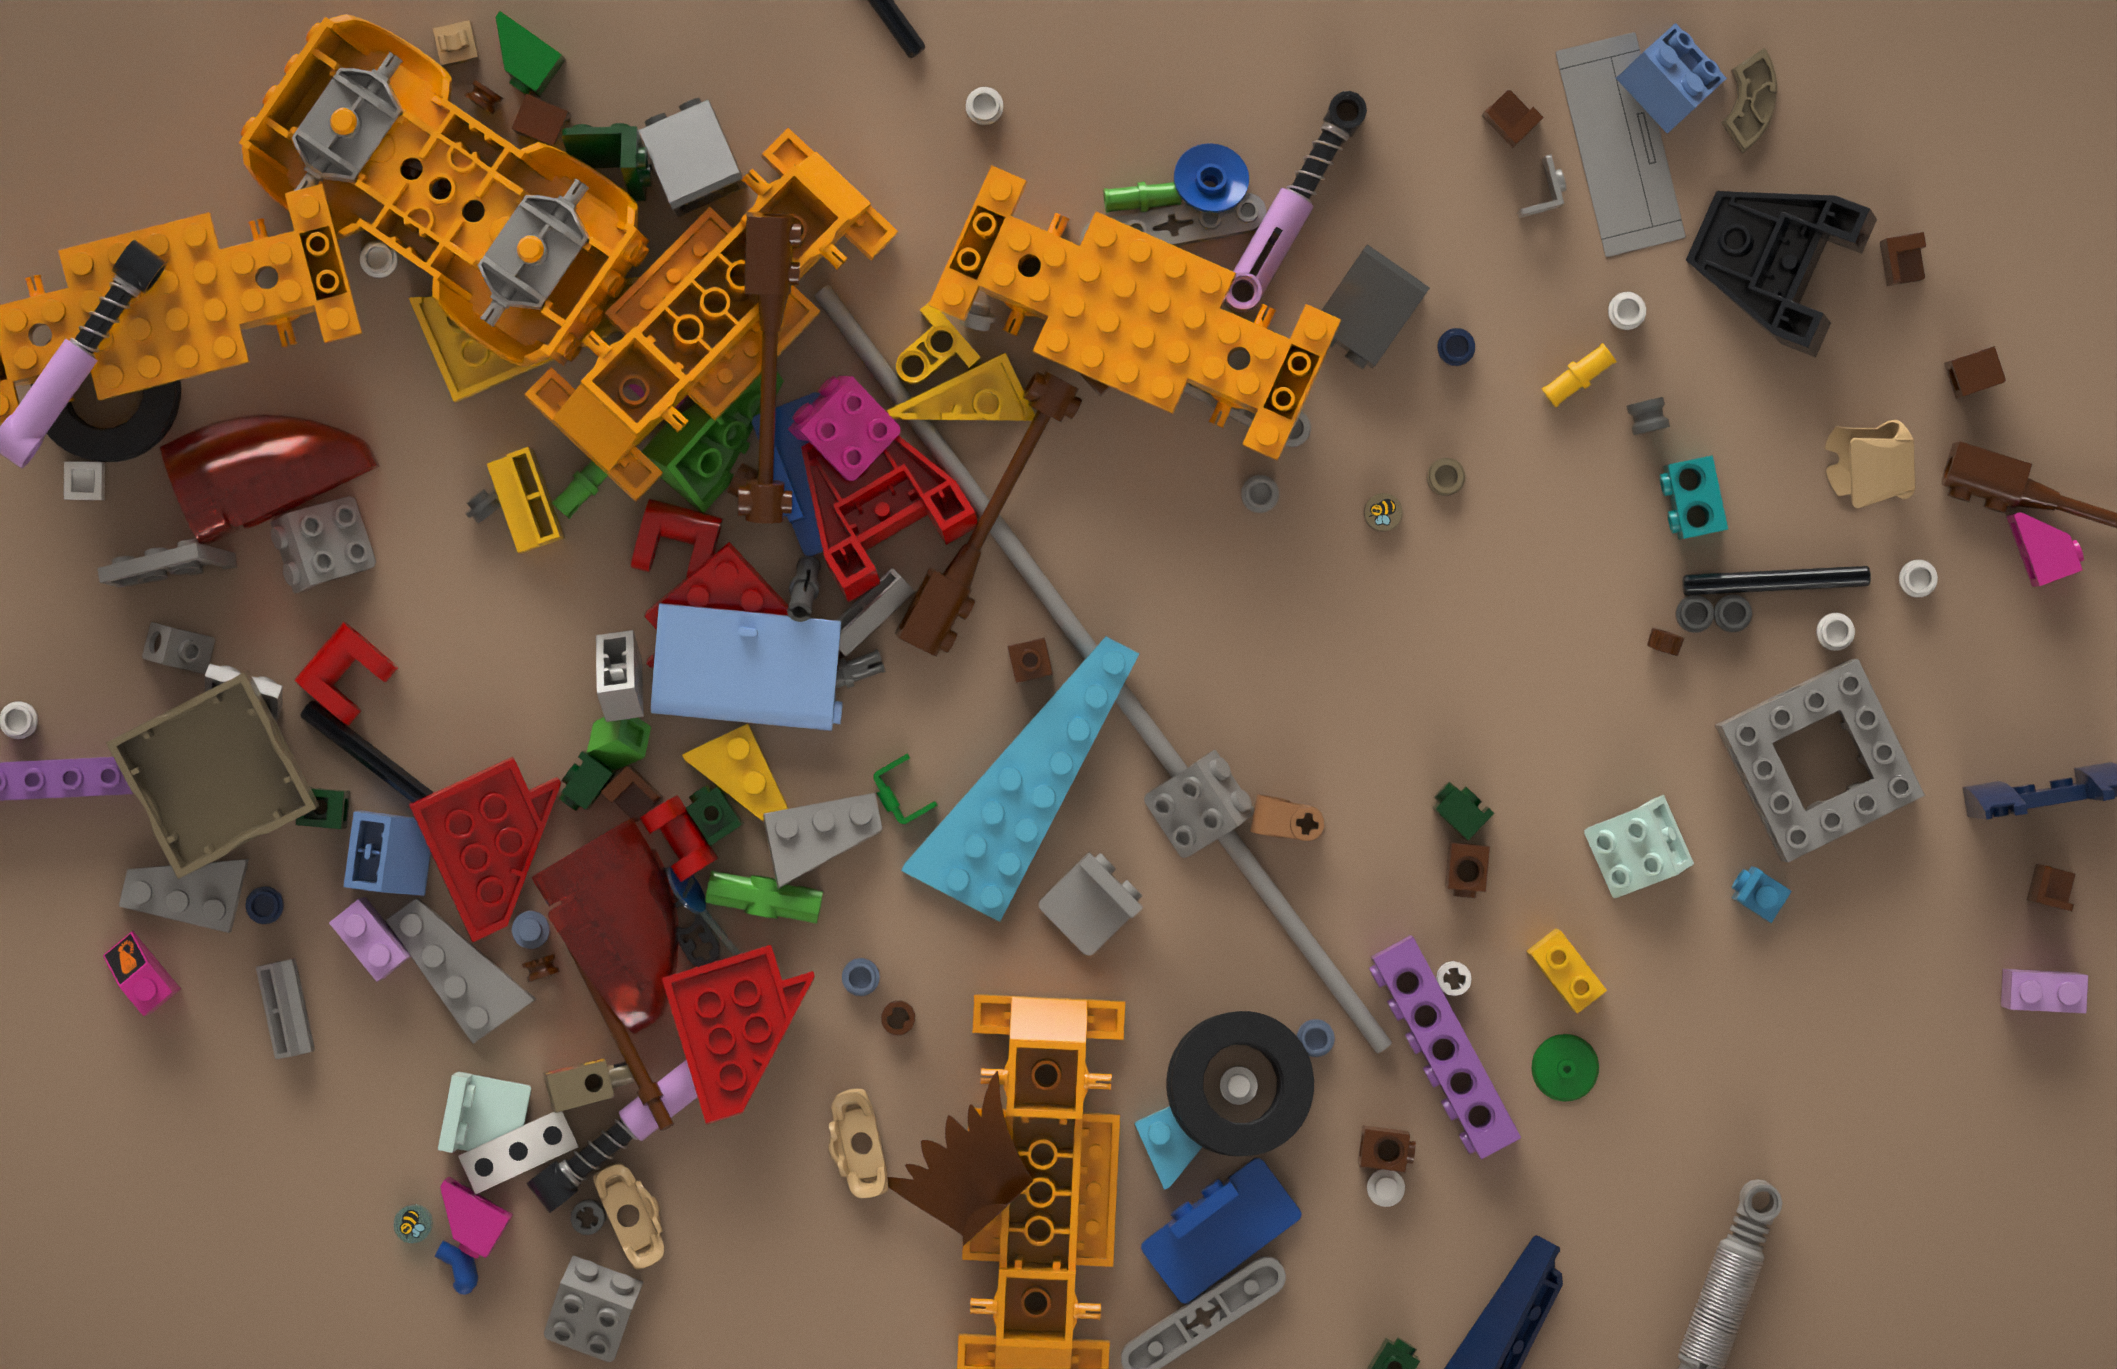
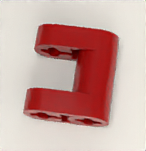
[631,499,723,578]
[294,622,398,726]
[640,795,718,882]

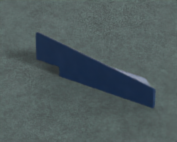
[1444,1235,1563,1369]

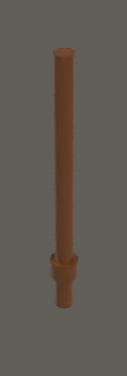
[559,924,674,1131]

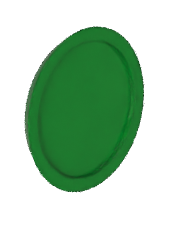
[1531,1034,1599,1102]

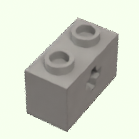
[596,630,644,722]

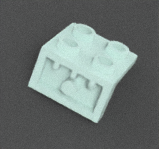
[1584,795,1694,898]
[438,1071,532,1153]

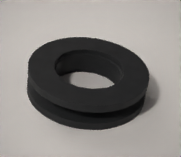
[31,339,181,462]
[1166,1011,1314,1156]

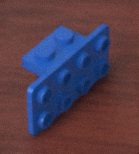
[752,392,823,556]
[1141,1158,1302,1303]

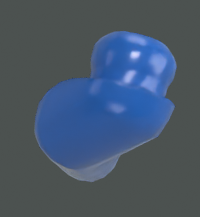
[435,1240,479,1295]

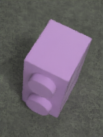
[329,897,411,982]
[2001,969,2088,1013]

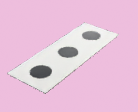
[458,1112,579,1194]

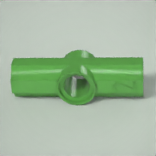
[705,870,823,923]

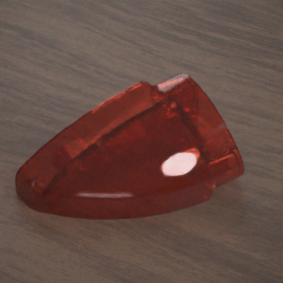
[160,414,380,545]
[531,818,679,1034]

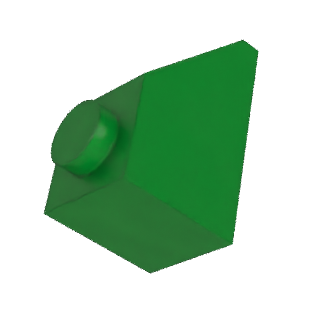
[495,11,566,96]

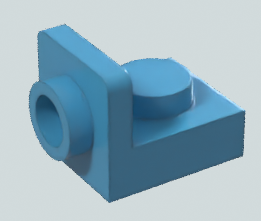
[1731,866,1792,923]

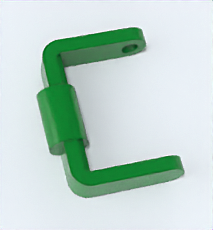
[873,753,938,824]

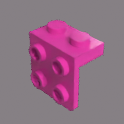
[788,375,900,481]

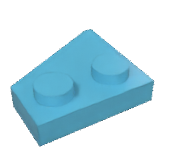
[1134,1106,1202,1190]

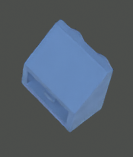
[1616,23,1727,134]
[343,810,431,896]

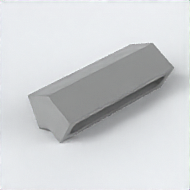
[837,567,915,656]
[256,958,315,1059]

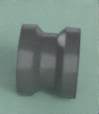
[1626,397,1670,435]

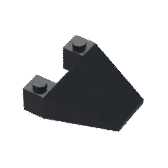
[1686,191,1877,357]

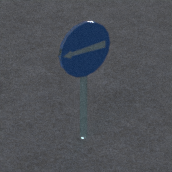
[667,864,741,956]

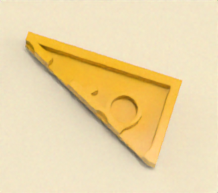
[886,353,1035,421]
[682,723,789,822]

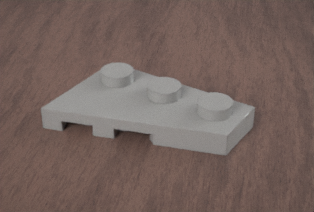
[98,539,237,587]
[763,793,883,889]
[119,859,249,933]

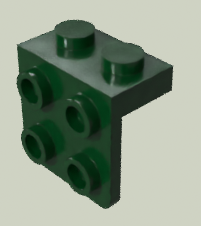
[562,123,653,201]

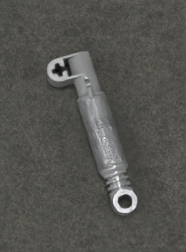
[1678,1179,1782,1369]

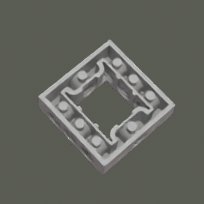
[1715,659,1925,862]

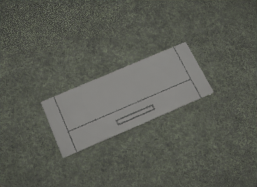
[1556,32,1686,257]

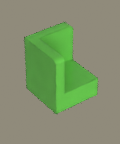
[587,717,651,770]

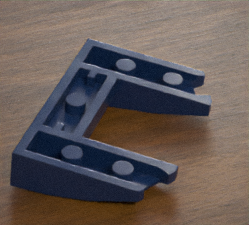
[1962,762,2117,820]

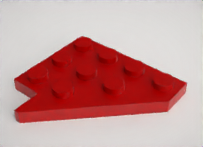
[644,542,789,668]
[409,757,561,942]
[662,945,815,1125]

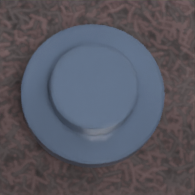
[512,911,550,949]
[842,958,880,996]
[1297,1019,1335,1057]

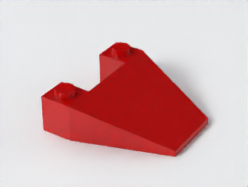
[801,435,978,603]

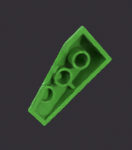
[641,372,784,513]

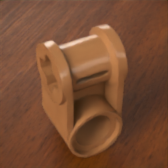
[1250,794,1324,841]

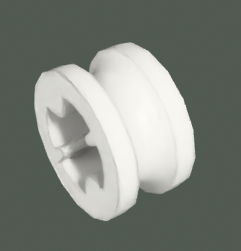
[1436,961,1472,996]

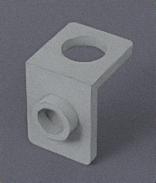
[1517,154,1566,218]
[142,622,215,674]

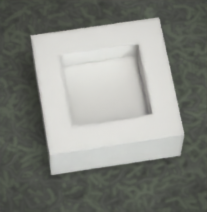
[64,462,105,500]

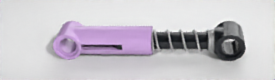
[1225,91,1367,313]
[0,240,167,469]
[526,1060,698,1213]

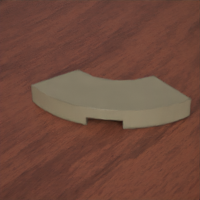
[1721,48,1777,153]

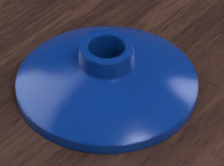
[1174,143,1249,213]

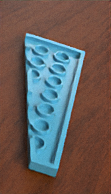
[901,636,1140,922]

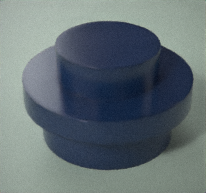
[1437,328,1475,366]
[245,886,284,924]

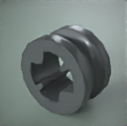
[570,1199,606,1235]

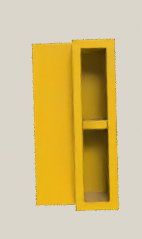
[487,447,565,554]

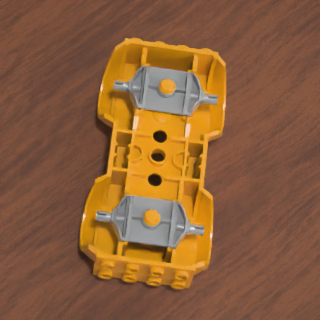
[239,14,650,367]

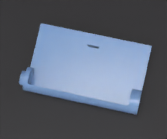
[651,603,843,731]

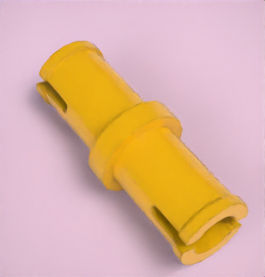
[1541,343,1617,407]

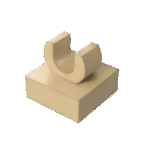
[433,20,480,67]

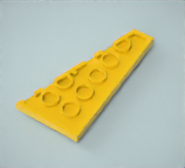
[409,277,640,403]

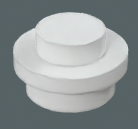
[966,87,1003,125]
[360,240,398,278]
[1608,292,1646,330]
[1899,560,1938,597]
[1816,613,1855,651]
[0,701,38,739]
[1220,1066,1258,1105]
[1367,1169,1405,1207]

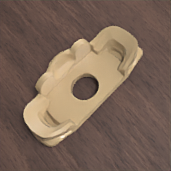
[828,1089,888,1198]
[593,1162,664,1270]

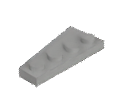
[386,898,536,1043]

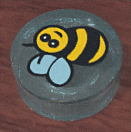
[393,1204,433,1243]

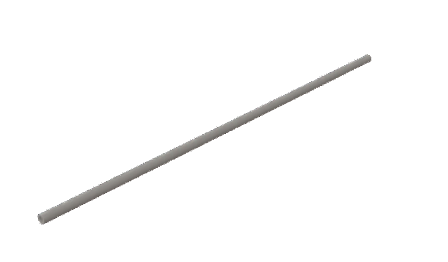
[814,285,1392,1054]

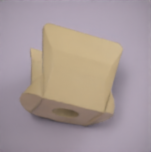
[1825,420,1915,508]

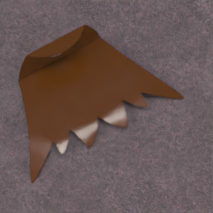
[887,1071,1033,1246]

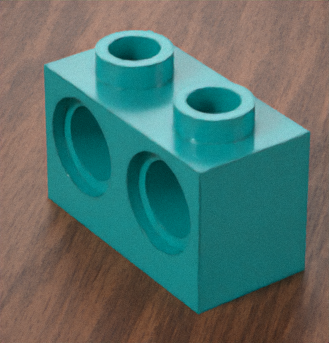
[1659,455,1728,540]

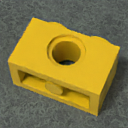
[1526,928,1607,1014]

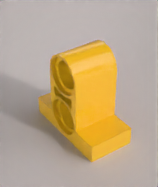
[896,301,981,385]

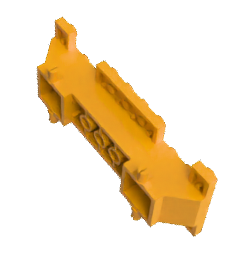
[524,128,898,502]
[928,165,1341,461]
[0,184,363,426]
[957,994,1125,1369]

